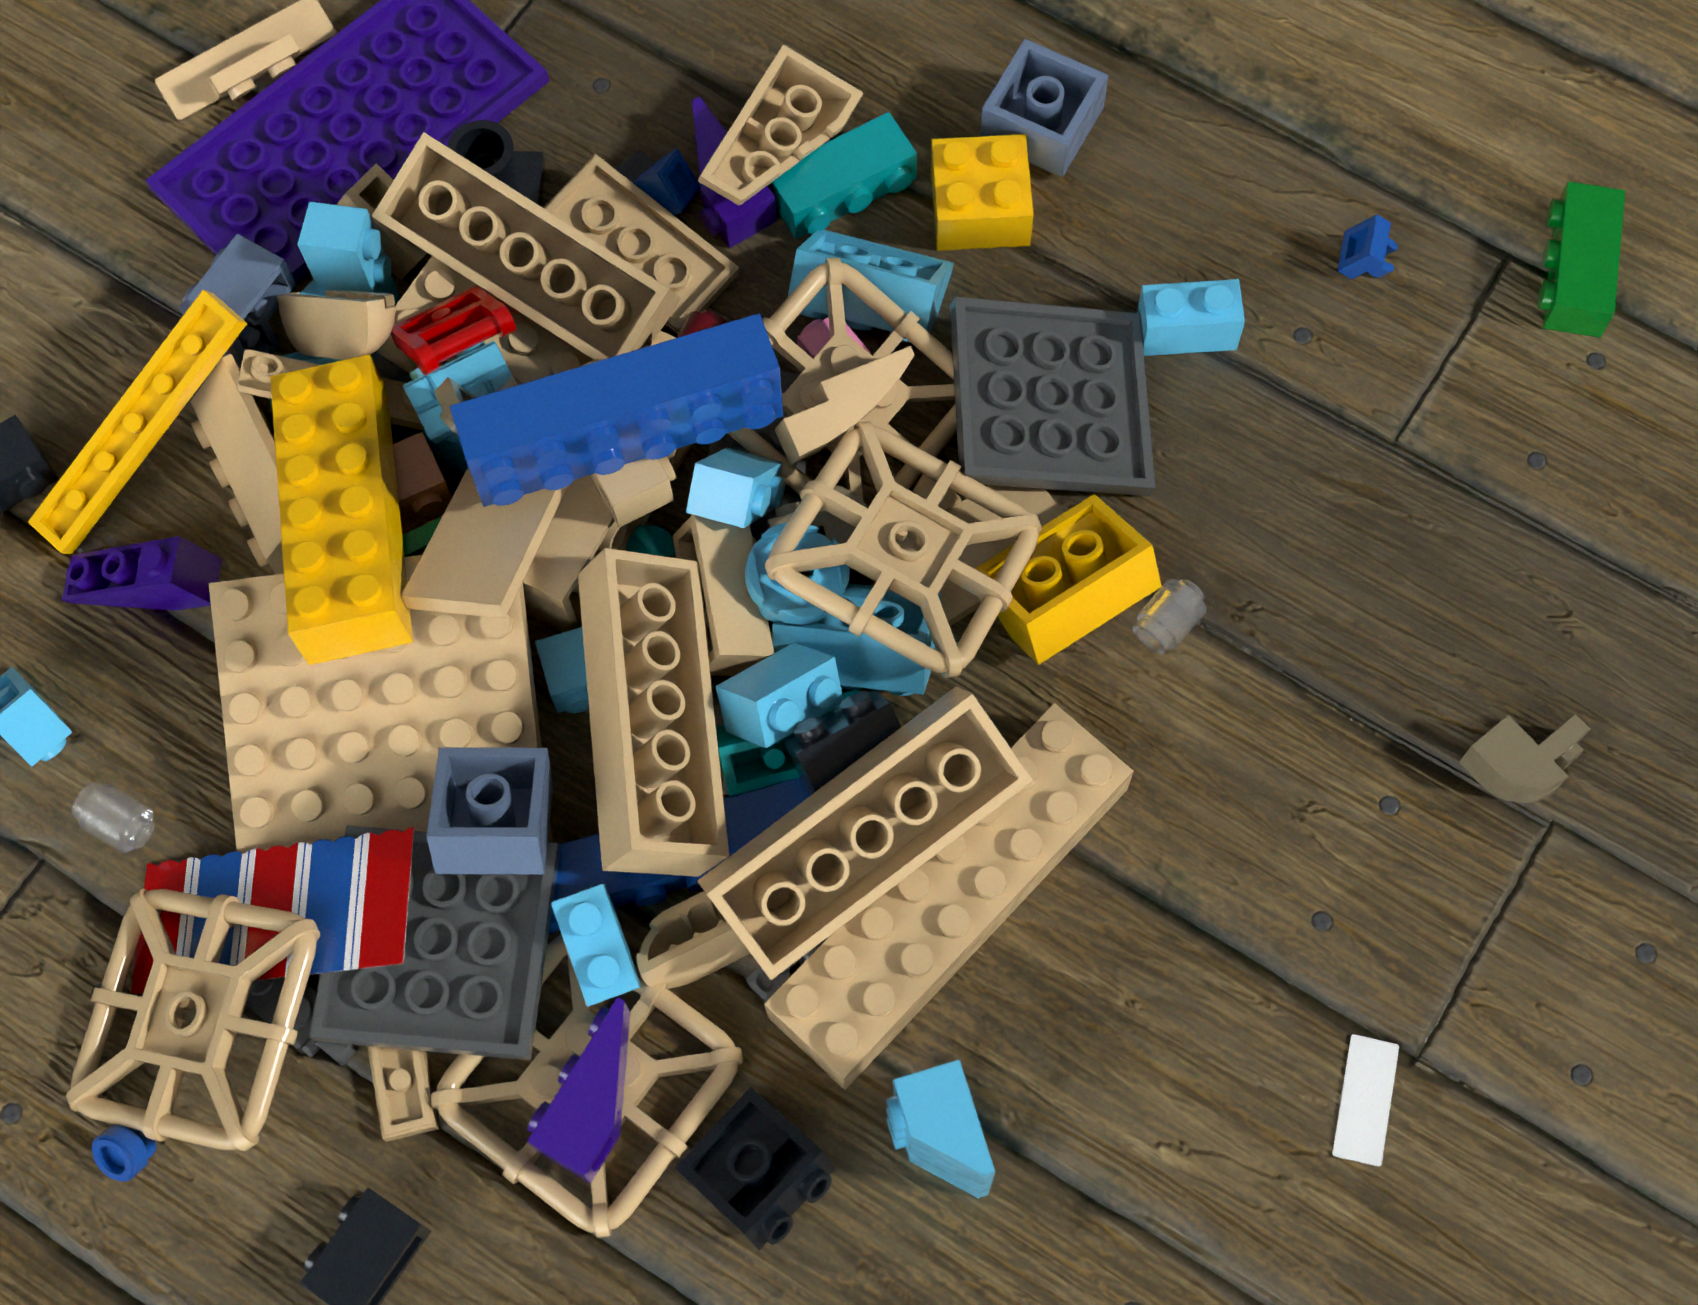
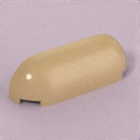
[277,290,396,360]
[636,891,751,989]

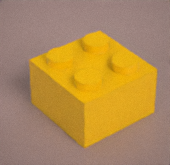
[931,134,1034,251]

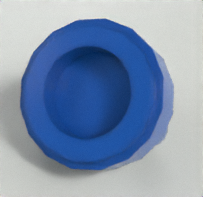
[92,1125,157,1182]

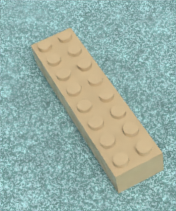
[764,703,1133,1090]

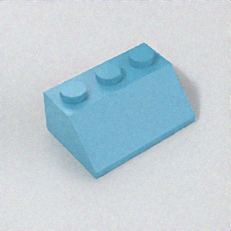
[787,230,954,342]
[772,583,942,696]
[886,1059,995,1198]

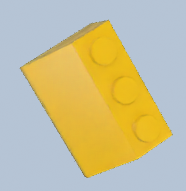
[974,494,1162,665]

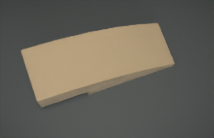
[775,346,914,466]

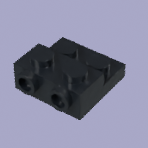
[674,1087,836,1251]

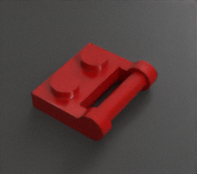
[390,286,516,376]

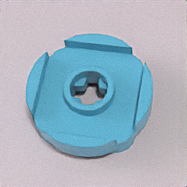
[745,522,850,625]

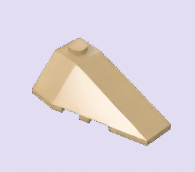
[698,45,863,206]

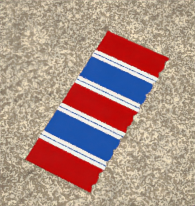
[130,827,414,995]

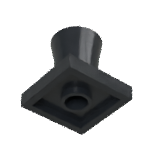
[447,120,545,206]

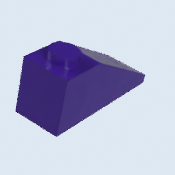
[692,96,777,248]

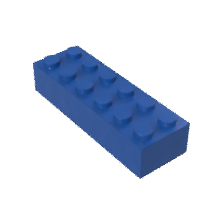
[450,313,783,507]

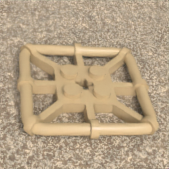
[727,257,957,500]
[765,421,1042,678]
[66,889,320,1151]
[431,934,743,1238]

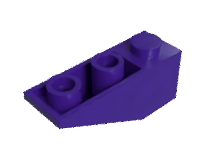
[62,536,222,611]
[527,997,630,1184]

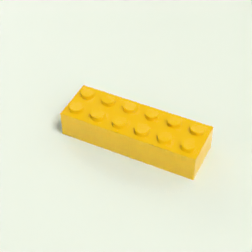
[270,354,413,665]

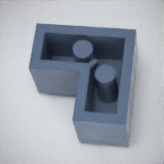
[179,234,296,369]

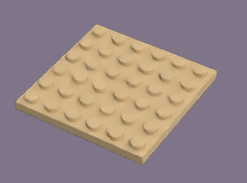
[209,555,553,854]

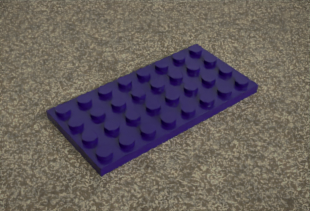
[145,0,549,282]

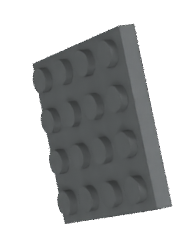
[950,297,1156,496]
[309,825,561,1060]

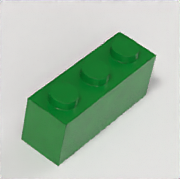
[1537,181,1626,338]

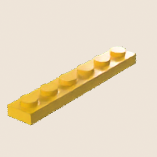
[28,290,248,554]

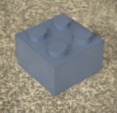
[980,39,1109,178]
[426,747,554,874]

